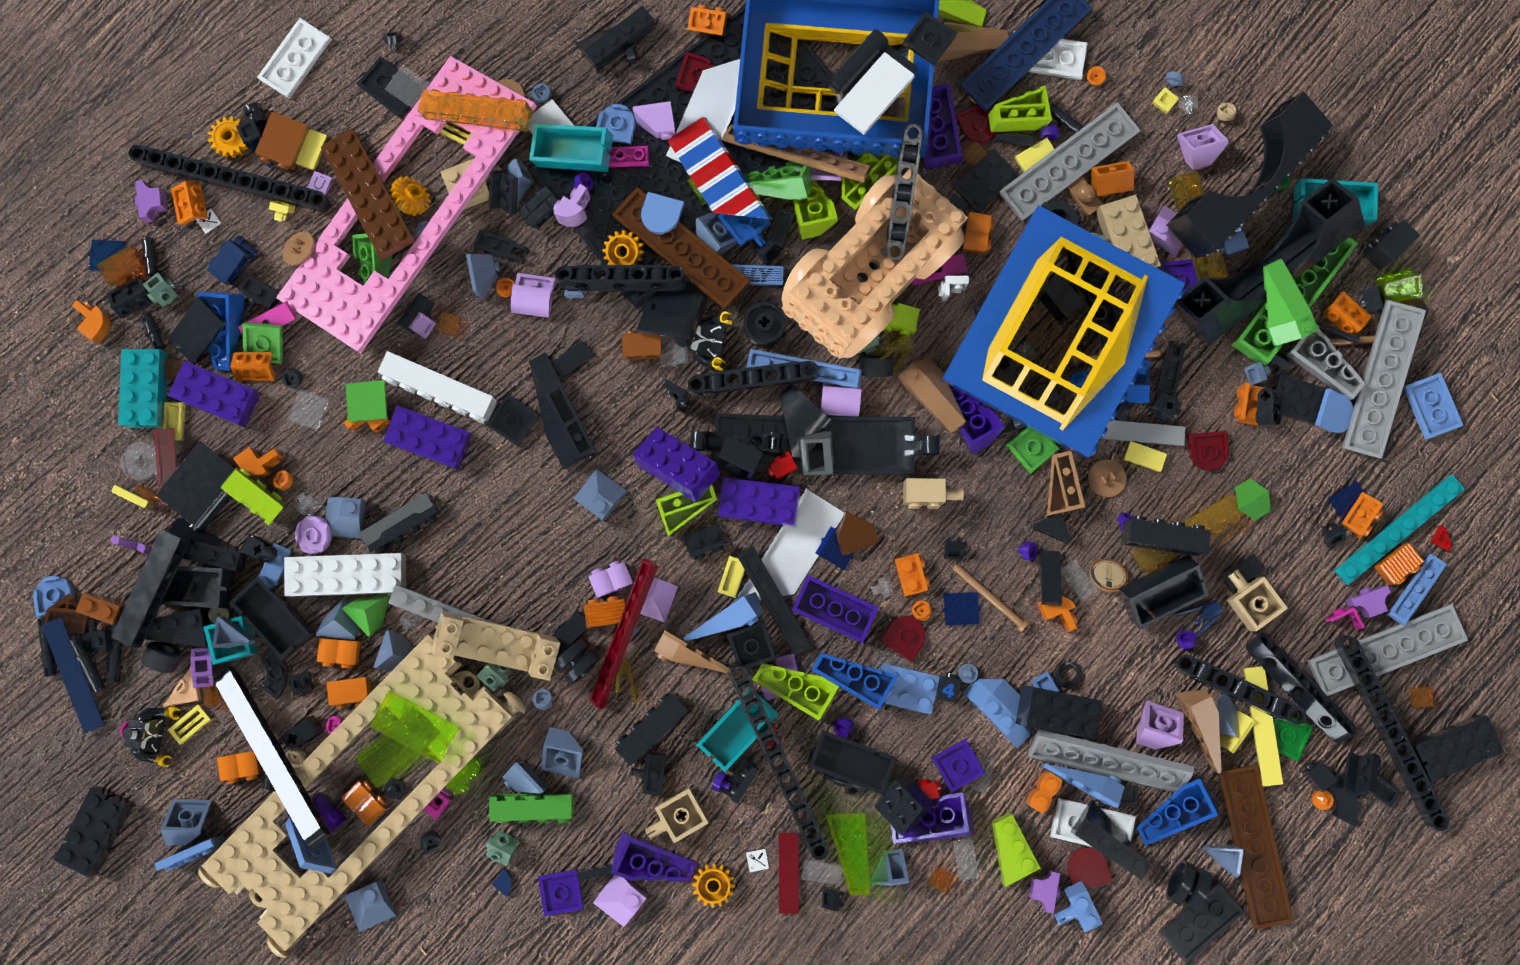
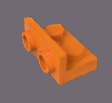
[687,5,731,36]
[171,181,208,225]
[1323,291,1372,334]
[230,352,276,381]
[1234,382,1264,426]
[1341,492,1383,539]
[894,553,930,597]

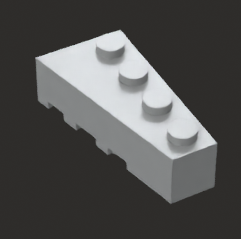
[1285,324,1366,400]

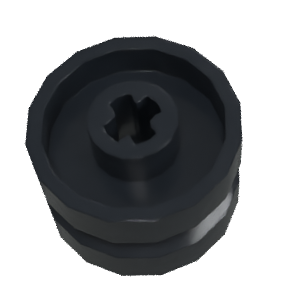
[743,302,785,348]
[554,636,603,685]
[1166,860,1212,913]

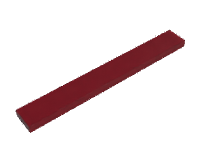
[589,558,658,709]

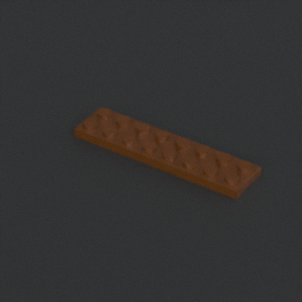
[321,128,415,260]
[612,188,750,310]
[1217,764,1294,930]

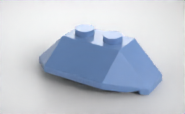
[962,679,1031,748]

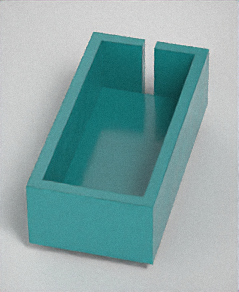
[529,123,613,172]
[1293,178,1378,226]
[118,349,168,428]
[697,688,779,772]

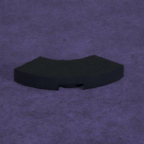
[261,649,288,700]
[1326,772,1359,827]

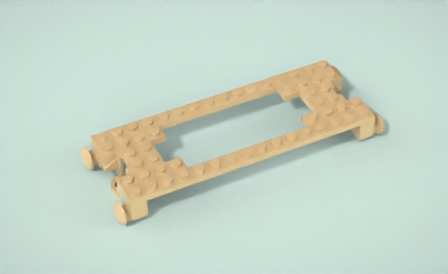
[198,625,526,958]

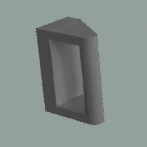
[799,431,834,475]

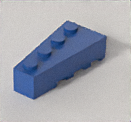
[811,653,901,711]

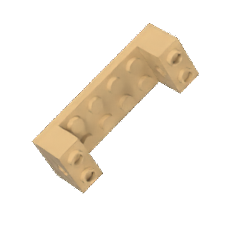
[431,611,560,681]

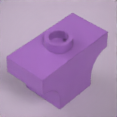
[135,180,168,223]
[1345,585,1391,618]
[190,648,214,688]
[1029,870,1060,913]

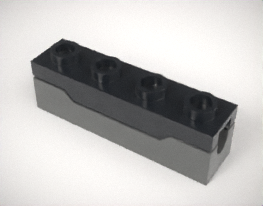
[359,493,441,554]

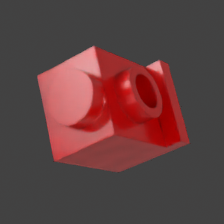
[766,451,797,481]
[917,778,941,799]

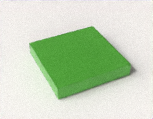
[242,322,283,364]
[346,380,388,423]
[1006,427,1060,474]

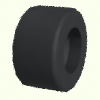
[859,356,894,377]
[141,641,182,673]

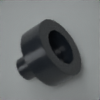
[383,32,403,50]

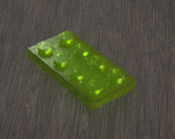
[369,690,460,764]

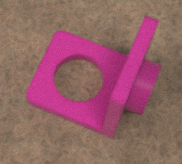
[1325,607,1365,629]

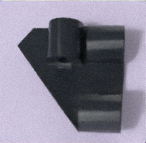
[779,384,834,458]

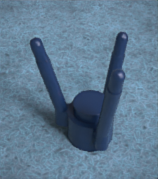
[1176,601,1223,639]

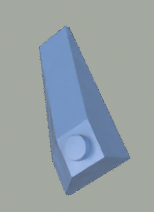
[683,592,763,641]
[1041,764,1125,808]

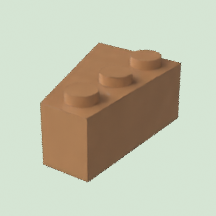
[1047,451,1085,517]

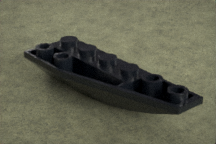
[529,352,598,470]

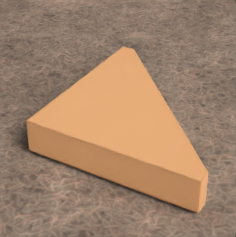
[163,666,201,707]

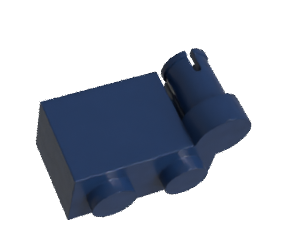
[207,235,258,285]

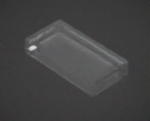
[1061,559,1098,602]
[952,837,979,881]
[801,859,843,886]

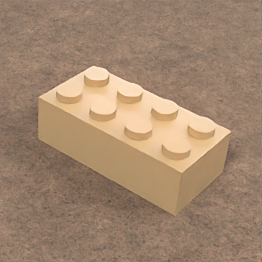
[1095,195,1161,282]

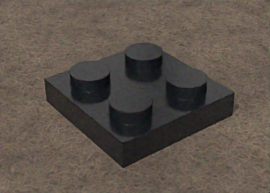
[902,11,957,66]
[486,394,540,447]

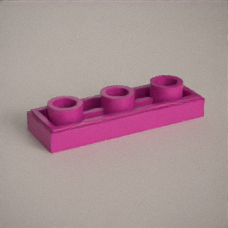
[608,146,649,168]
[912,253,968,286]
[238,301,297,335]

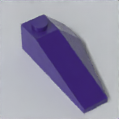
[949,385,1005,455]
[891,792,975,844]
[612,831,698,882]

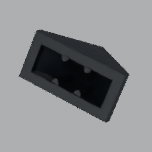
[1031,513,1071,543]

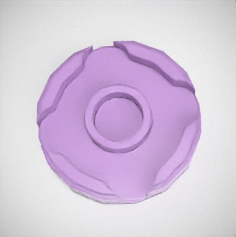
[295,516,332,554]

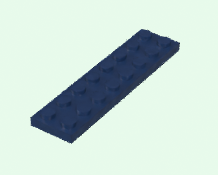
[960,0,1092,112]

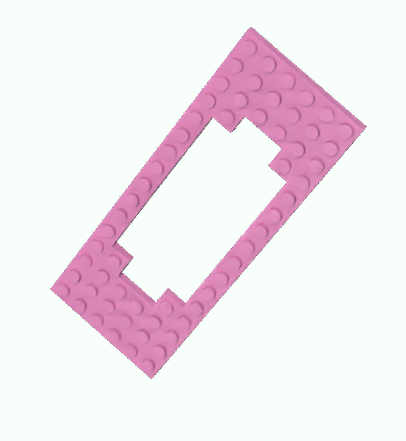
[276,56,537,354]

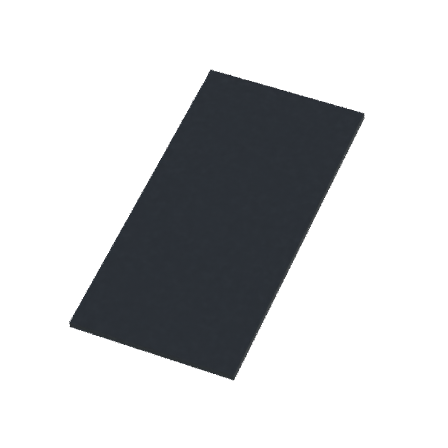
[528,5,838,265]

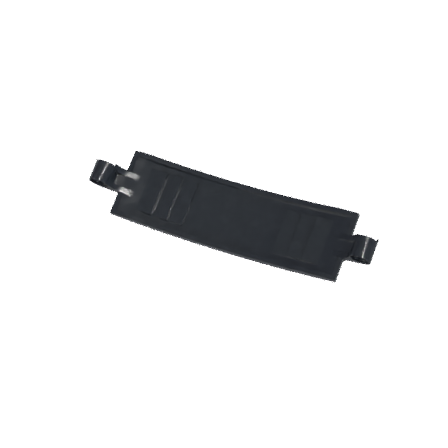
[690,413,940,475]

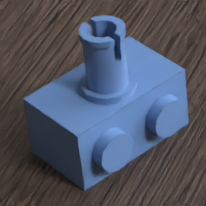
[1054,881,1103,932]

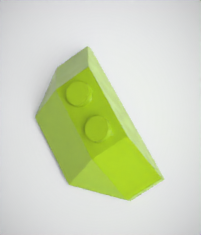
[842,153,898,211]

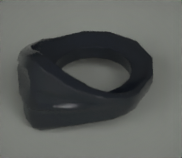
[1055,661,1082,688]

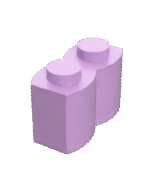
[588,560,634,599]

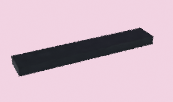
[737,546,811,656]

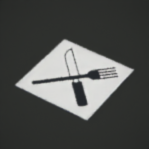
[196,209,221,234]
[746,849,769,872]

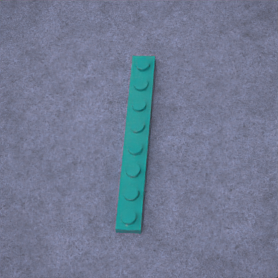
[1333,474,1465,585]

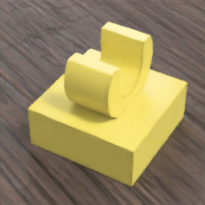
[269,201,295,222]

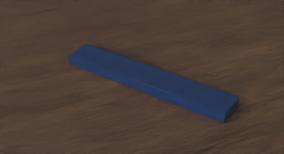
[42,618,105,734]

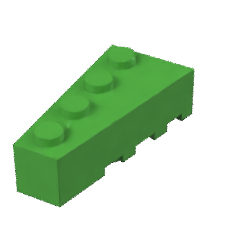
[489,793,574,823]

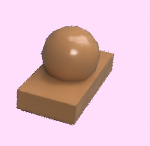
[1066,176,1103,217]

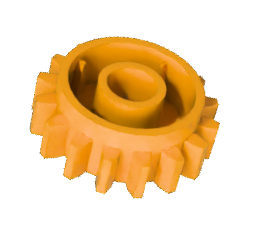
[208,116,251,159]
[390,176,431,216]
[602,230,645,265]
[692,862,735,908]

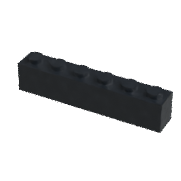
[111,529,191,648]

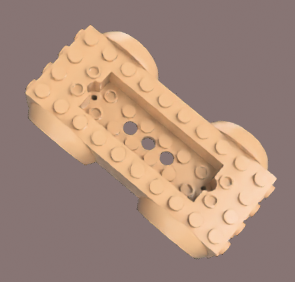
[782,169,968,359]

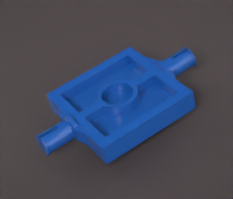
[718,214,771,248]

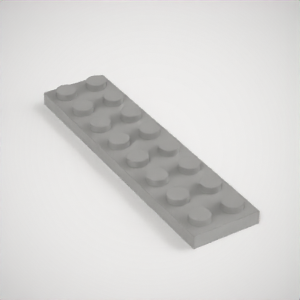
[999,102,1141,222]
[1342,300,1426,459]
[1307,604,1468,696]
[1028,729,1194,792]

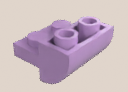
[553,184,591,227]
[511,273,555,318]
[821,377,862,417]

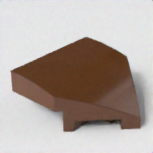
[835,511,879,556]
[44,593,88,635]

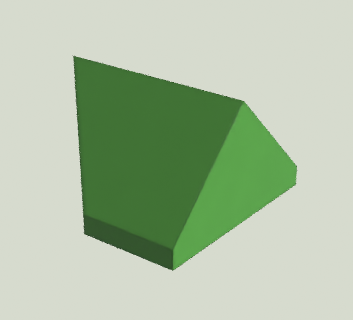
[1234,478,1270,521]
[342,594,390,637]

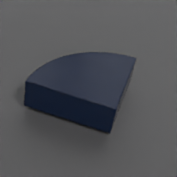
[491,868,512,897]

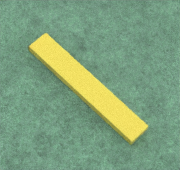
[1243,667,1283,786]

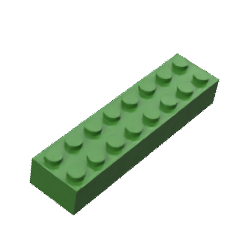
[1231,237,1358,366]

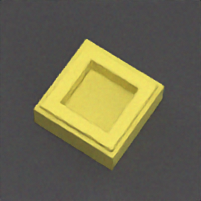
[1152,87,1179,114]

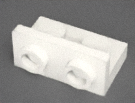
[938,276,969,301]

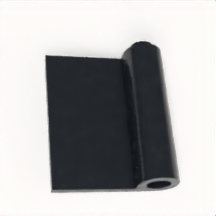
[828,29,918,98]
[636,280,709,347]
[156,441,236,532]

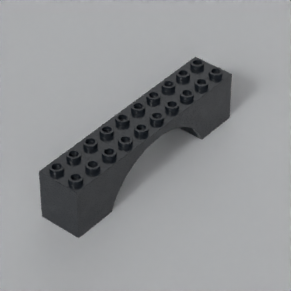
[1166,91,1333,259]
[1176,177,1365,346]

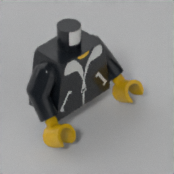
[690,312,732,371]
[122,706,180,767]

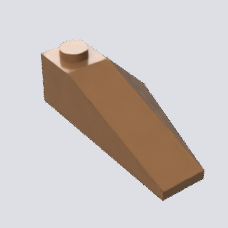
[937,22,1009,62]
[898,358,966,435]
[654,630,728,673]
[1175,690,1222,774]

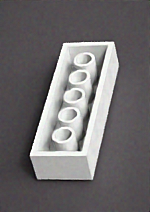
[378,351,499,424]
[284,553,406,597]

